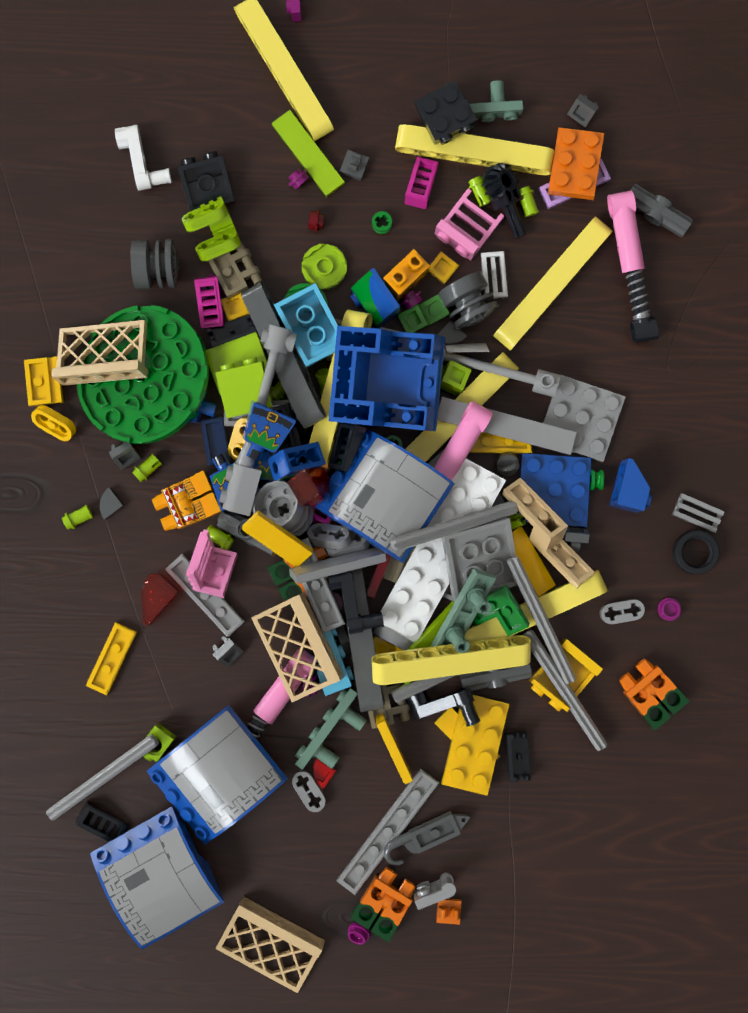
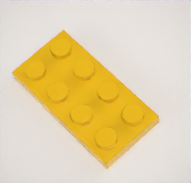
[441,695,509,796]

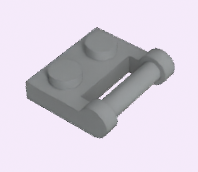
[413,872,456,910]

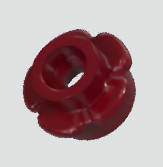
[308,209,324,232]

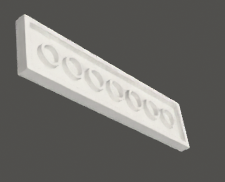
[380,459,506,643]

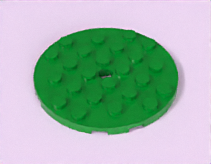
[77,305,209,444]

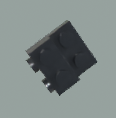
[414,80,477,145]
[178,151,235,211]

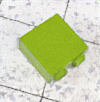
[215,358,275,418]

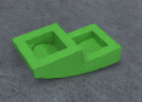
[398,295,451,333]

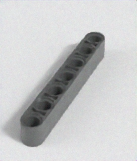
[241,282,326,429]
[342,568,384,712]

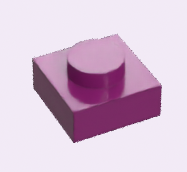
[286,0,301,22]

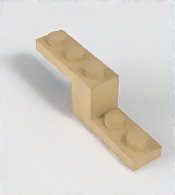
[502,478,595,589]

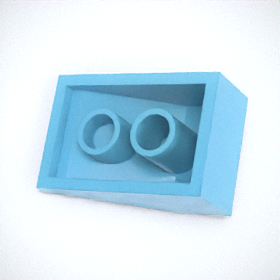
[274,283,338,367]

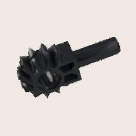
[481,163,526,239]

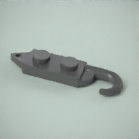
[384,811,470,866]

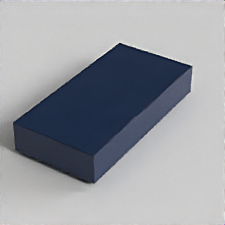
[200,417,231,466]

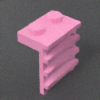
[435,188,505,261]
[186,529,238,598]

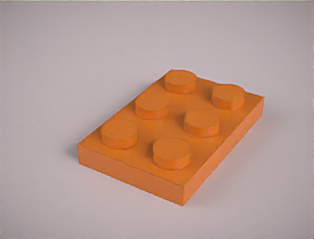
[548,127,604,200]

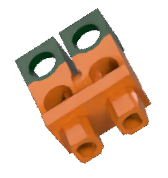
[267,547,329,608]
[619,658,690,731]
[350,867,415,943]

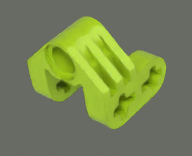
[182,197,241,261]

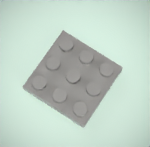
[543,374,625,462]
[442,517,517,602]

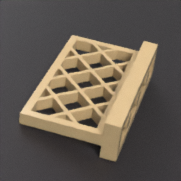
[51,320,148,386]
[251,592,345,702]
[215,896,325,993]

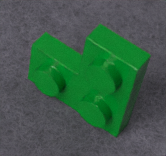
[473,585,530,636]

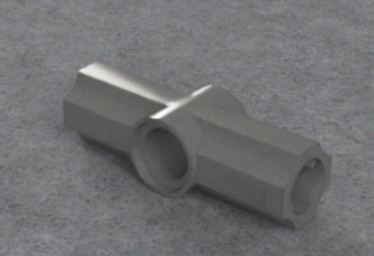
[631,183,693,238]
[217,510,277,557]
[460,663,532,691]

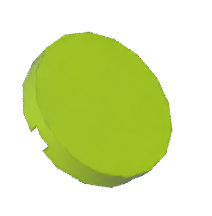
[302,244,347,290]

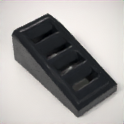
[328,422,367,472]
[75,801,129,842]

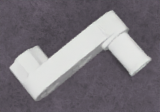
[115,125,172,191]

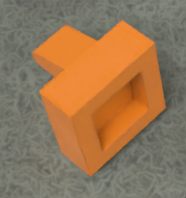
[436,898,462,925]

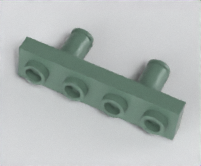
[446,80,523,122]
[431,568,497,653]
[295,687,367,770]

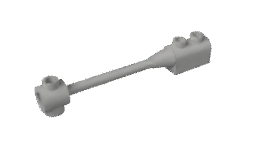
[219,324,297,516]
[380,326,561,398]

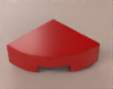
[313,758,336,790]

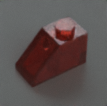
[287,468,329,507]
[141,573,181,627]

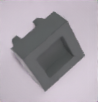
[567,94,599,127]
[340,150,369,181]
[109,441,141,470]
[564,526,590,552]
[212,636,244,668]

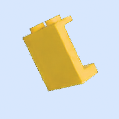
[529,638,603,712]

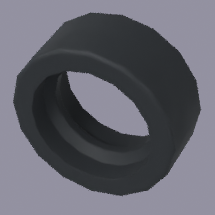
[672,530,720,574]

